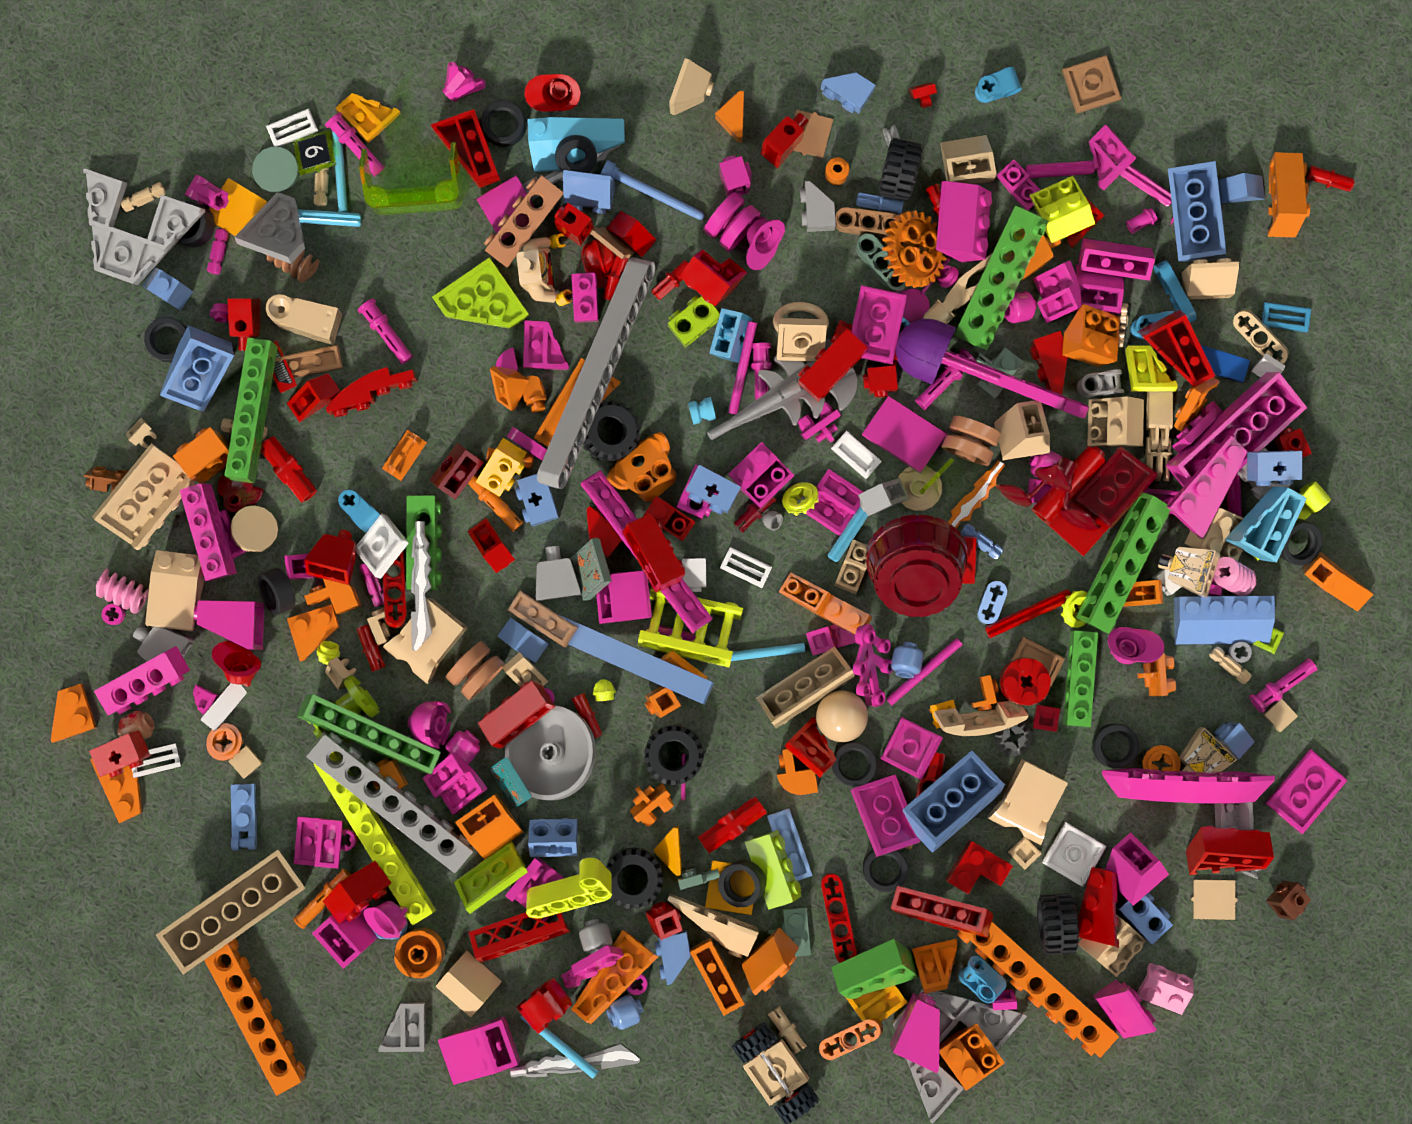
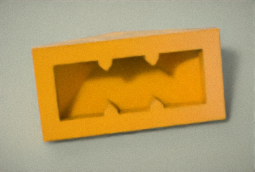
[654,825,682,876]

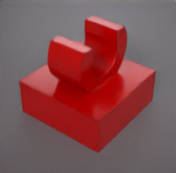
[908,82,937,108]

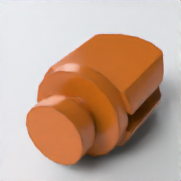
[523,376,547,413]

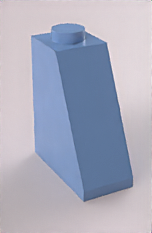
[141,267,193,311]

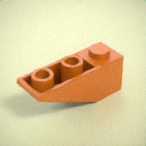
[1302,552,1374,612]

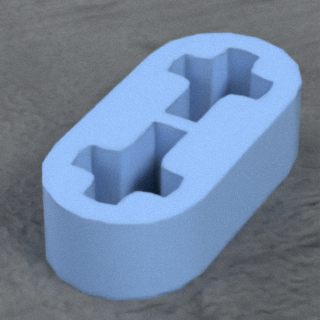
[977,581,1007,624]

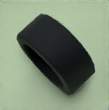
[481,100,526,147]
[178,201,215,248]
[144,317,187,363]
[1280,518,1323,565]
[258,568,296,615]
[1092,724,1139,768]
[832,742,877,787]
[862,849,908,892]
[718,860,766,908]

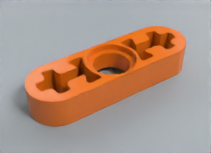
[819,1017,883,1060]

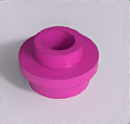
[936,265,959,288]
[210,303,229,323]

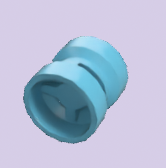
[688,397,716,425]

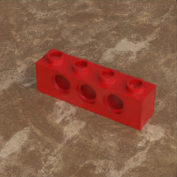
[891,886,993,938]

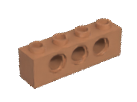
[484,175,563,267]

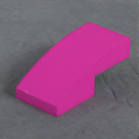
[806,625,856,656]

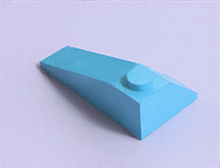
[528,117,625,172]

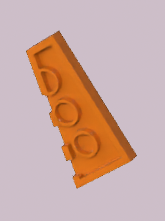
[534,358,621,447]
[571,930,659,1024]

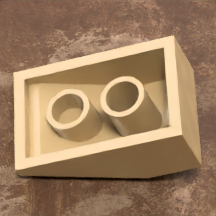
[145,550,205,631]

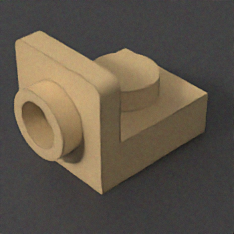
[367,608,394,645]

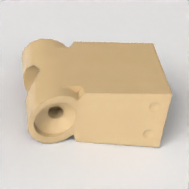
[266,294,342,346]
[383,598,468,684]
[987,759,1068,845]

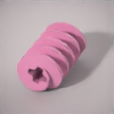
[1214,557,1256,596]
[96,568,149,614]

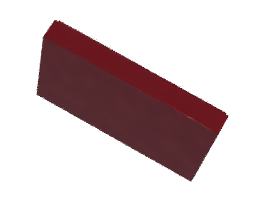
[1074,446,1158,529]

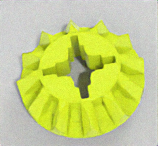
[782,482,819,516]
[1060,590,1088,628]

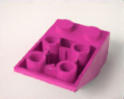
[1093,979,1157,1039]
[438,1015,520,1085]

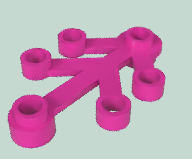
[853,624,893,707]

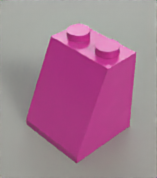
[194,601,264,650]
[889,992,940,1073]

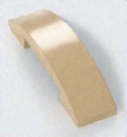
[933,701,1028,736]

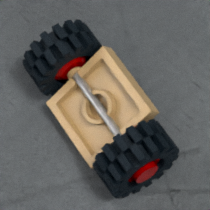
[732,1022,820,1124]

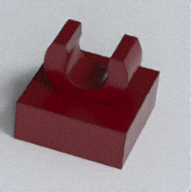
[1032,705,1060,732]

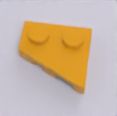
[335,93,400,143]

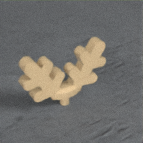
[1118,303,1129,347]

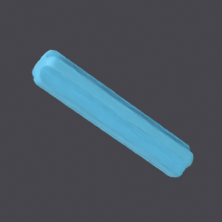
[298,209,362,227]
[828,506,868,562]

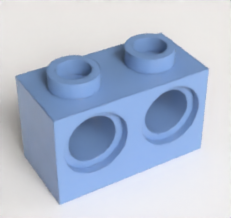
[528,818,578,857]
[1116,892,1173,945]

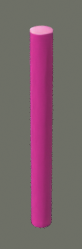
[728,321,757,414]
[886,638,963,706]

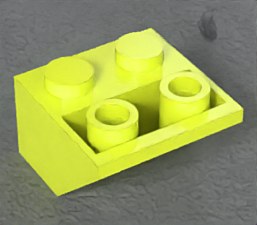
[1030,176,1095,243]

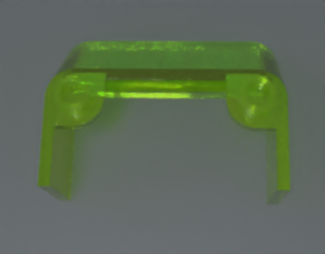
[359,142,463,215]

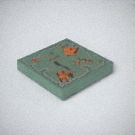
[571,538,612,601]

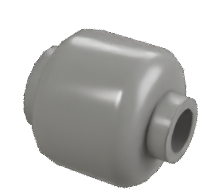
[579,919,613,955]

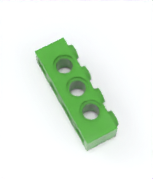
[406,496,442,590]
[1063,631,1098,727]

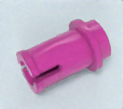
[1125,208,1157,234]

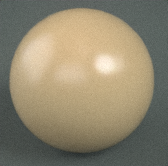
[816,690,868,742]

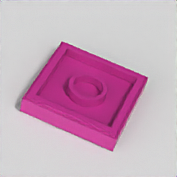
[880,717,943,780]

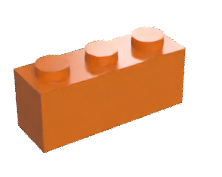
[690,938,745,1016]

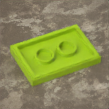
[454,841,528,914]

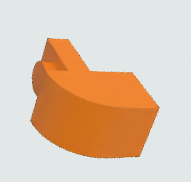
[304,579,362,614]
[776,748,818,795]

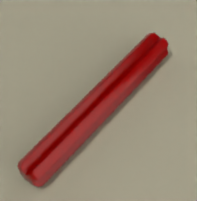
[985,589,1071,638]

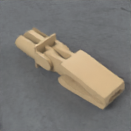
[923,253,993,324]
[1144,391,1173,481]

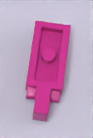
[1172,401,1223,452]
[561,945,624,989]

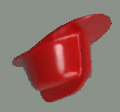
[524,74,581,112]
[581,239,616,288]
[212,641,261,687]

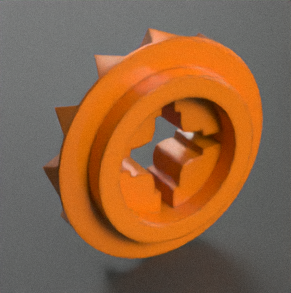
[206,723,244,761]
[1142,745,1180,772]

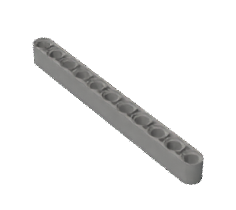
[537,257,656,489]

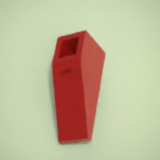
[1029,331,1068,408]

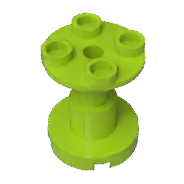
[308,675,380,738]

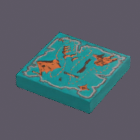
[489,757,532,809]

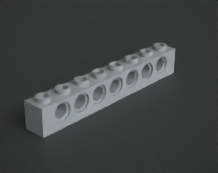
[306,730,473,873]

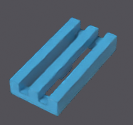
[1262,302,1311,333]

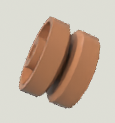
[942,416,1001,466]
[446,641,505,700]

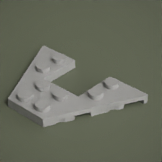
[83,168,205,285]
[892,988,1027,1124]

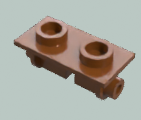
[84,466,128,492]

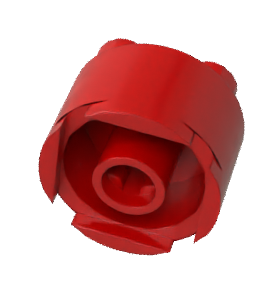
[1000,658,1051,705]
[516,977,573,1034]

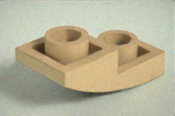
[834,539,867,594]

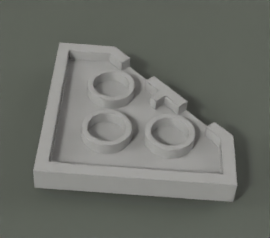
[234,192,305,264]

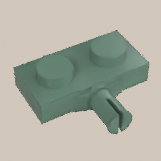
[975,347,1023,399]
[678,867,720,890]
[768,907,811,957]

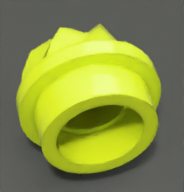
[316,641,340,665]
[592,679,616,701]

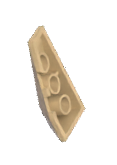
[668,894,758,958]

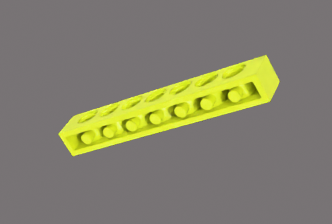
[313,751,436,926]

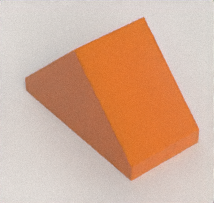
[715,91,744,143]
[490,366,529,411]
[1123,580,1163,607]

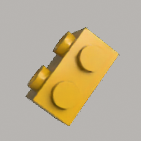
[476,438,527,497]

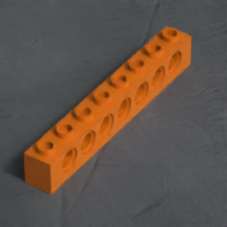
[957,922,1119,1058]
[204,938,306,1096]

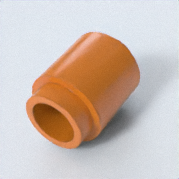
[825,157,849,186]

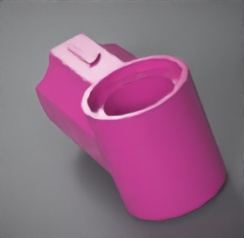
[184,174,229,210]

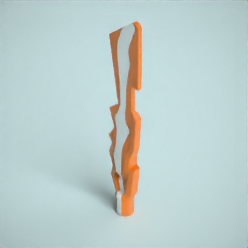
[948,460,1005,529]

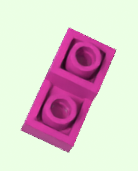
[997,160,1040,211]

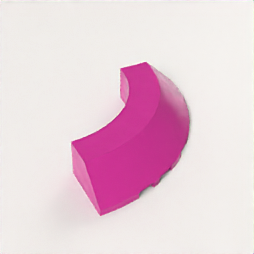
[1102,768,1275,803]

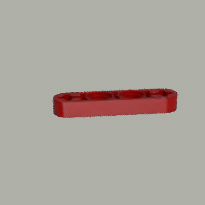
[383,551,406,628]
[821,873,856,963]

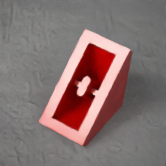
[606,211,656,258]

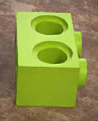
[668,295,720,348]

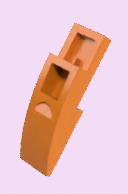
[779,572,872,635]

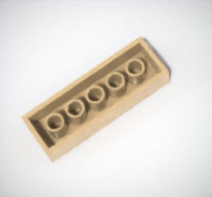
[156,850,305,975]

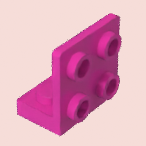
[505,857,564,922]

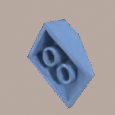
[563,170,615,214]
[160,325,234,412]

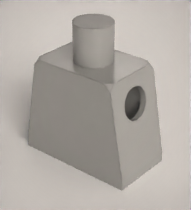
[536,546,581,601]
[133,625,195,675]

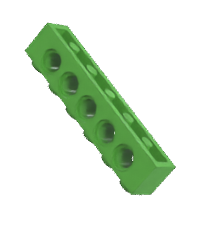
[954,205,1049,350]
[224,338,278,483]
[1076,493,1170,634]
[296,694,441,774]

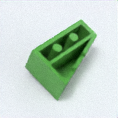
[831,939,919,999]

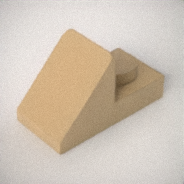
[502,652,548,687]

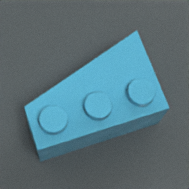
[1225,486,1307,563]

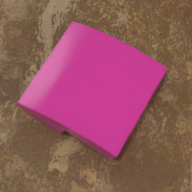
[476,175,535,241]
[1033,260,1081,323]
[806,469,863,536]
[422,753,488,815]
[294,816,343,868]

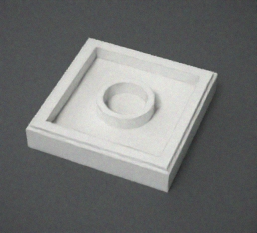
[356,513,409,579]
[1042,822,1107,887]

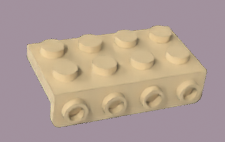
[92,443,195,550]

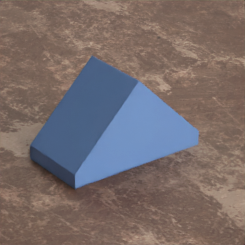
[1218,173,1265,204]
[497,617,549,663]

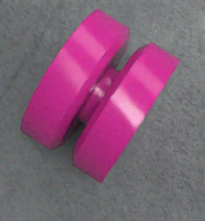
[703,191,761,253]

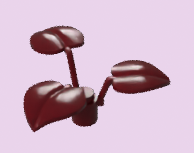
[996,457,1101,530]

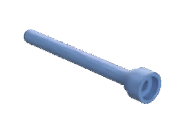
[600,160,704,220]

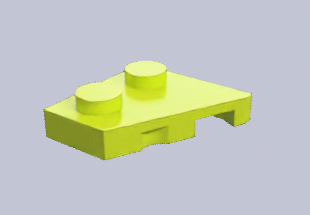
[1125,346,1178,391]

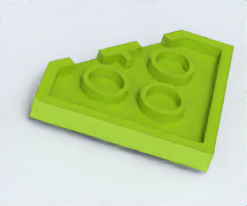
[432,258,529,329]

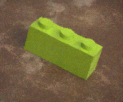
[745,830,802,910]

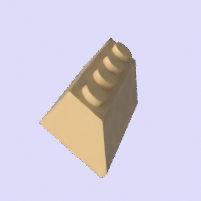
[756,646,855,728]

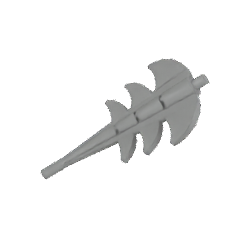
[707,339,857,440]

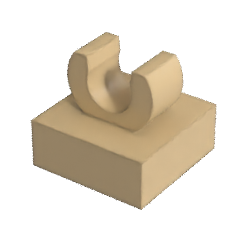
[126,417,157,448]
[325,657,356,690]

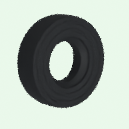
[555,135,597,173]

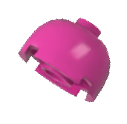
[408,701,451,749]

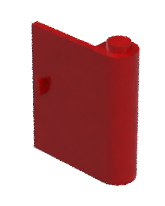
[1032,446,1109,556]

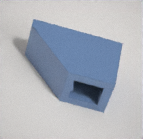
[821,73,876,114]
[1214,722,1254,759]
[655,930,691,985]

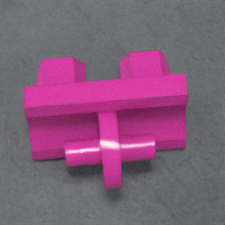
[798,401,841,443]

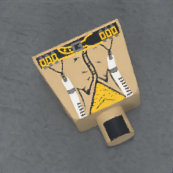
[1159,547,1220,598]
[1179,727,1237,773]

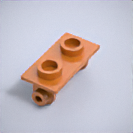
[382,430,427,481]

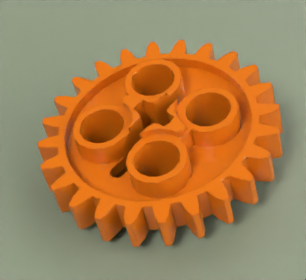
[882,210,947,288]

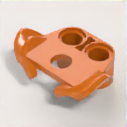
[606,432,677,502]

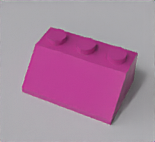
[936,181,992,263]

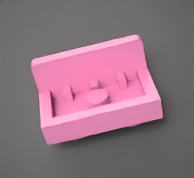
[1137,963,1194,1015]

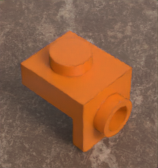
[970,675,998,711]

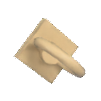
[773,302,829,361]

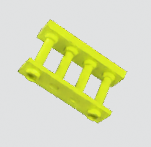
[638,587,743,667]

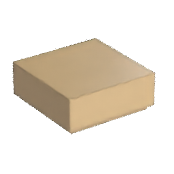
[1263,699,1298,732]
[229,745,263,779]
[1008,837,1042,870]

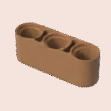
[835,207,898,238]

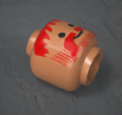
[117,710,155,740]

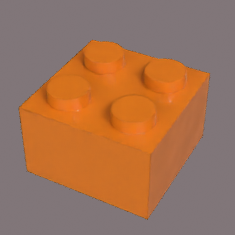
[173,427,230,483]

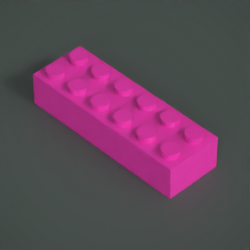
[1166,372,1307,487]

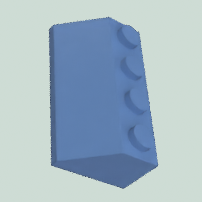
[1168,161,1227,262]
[1174,596,1275,644]
[902,751,1005,853]

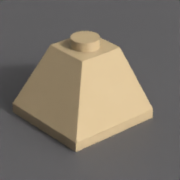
[669,58,714,115]

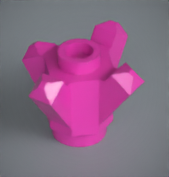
[442,62,486,102]

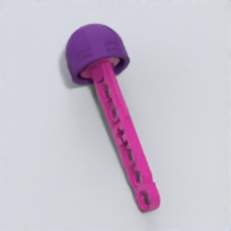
[896,318,1090,418]

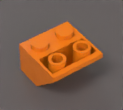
[1063,304,1120,367]
[455,794,523,859]
[742,927,799,995]
[939,1023,1005,1091]

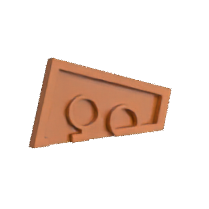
[90,754,142,823]

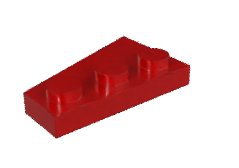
[1078,867,1119,948]

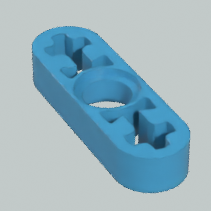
[1154,260,1197,323]

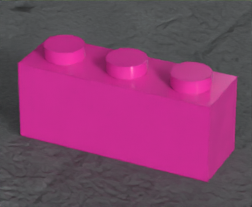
[1078,238,1155,281]

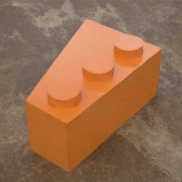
[1268,152,1310,237]

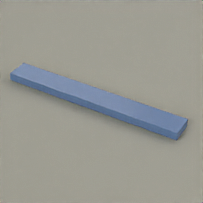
[536,615,714,705]

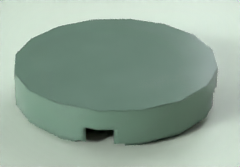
[252,147,299,193]

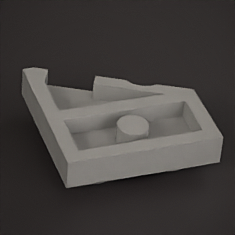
[379,1002,426,1052]

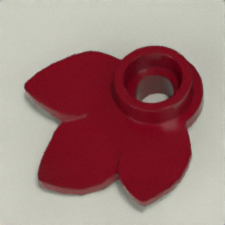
[218,475,264,514]

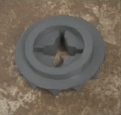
[994,722,1032,756]

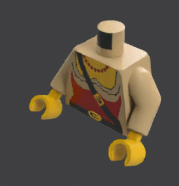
[516,233,572,306]

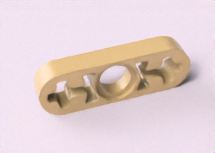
[1233,309,1289,364]

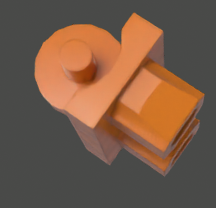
[1137,653,1176,696]
[630,783,674,827]

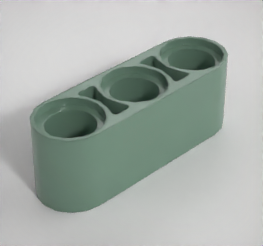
[856,234,906,293]

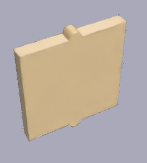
[1191,879,1238,920]

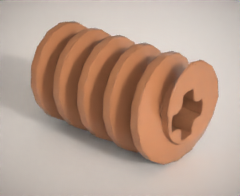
[266,250,320,283]

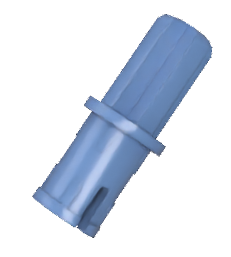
[856,192,903,215]

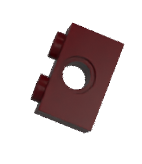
[430,443,483,500]

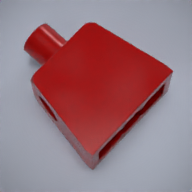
[760,113,809,169]
[228,299,261,351]
[305,530,357,585]

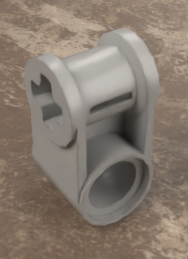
[1077,369,1124,397]

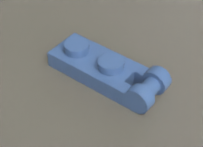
[231,784,257,851]

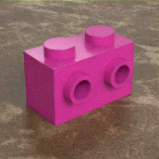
[719,155,752,197]

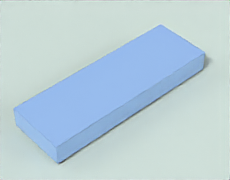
[767,808,813,881]

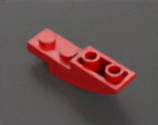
[326,367,418,417]

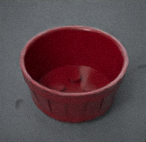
[865,514,968,617]

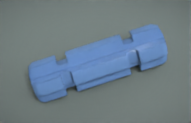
[961,524,1003,559]

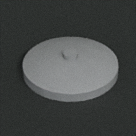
[505,706,596,801]

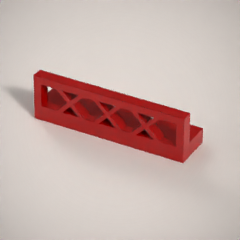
[468,912,570,963]

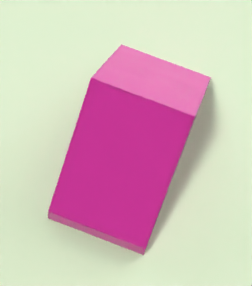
[284,554,317,581]

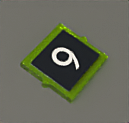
[293,130,337,176]

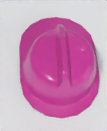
[746,216,785,270]
[1107,627,1164,664]
[364,901,408,938]

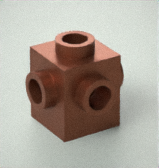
[1266,881,1311,920]

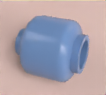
[891,642,924,678]
[606,994,643,1030]

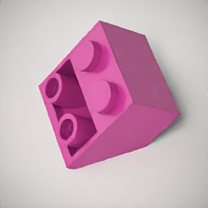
[1074,264,1124,316]
[728,442,795,508]
[596,571,652,624]
[1105,832,1169,906]
[312,910,378,969]

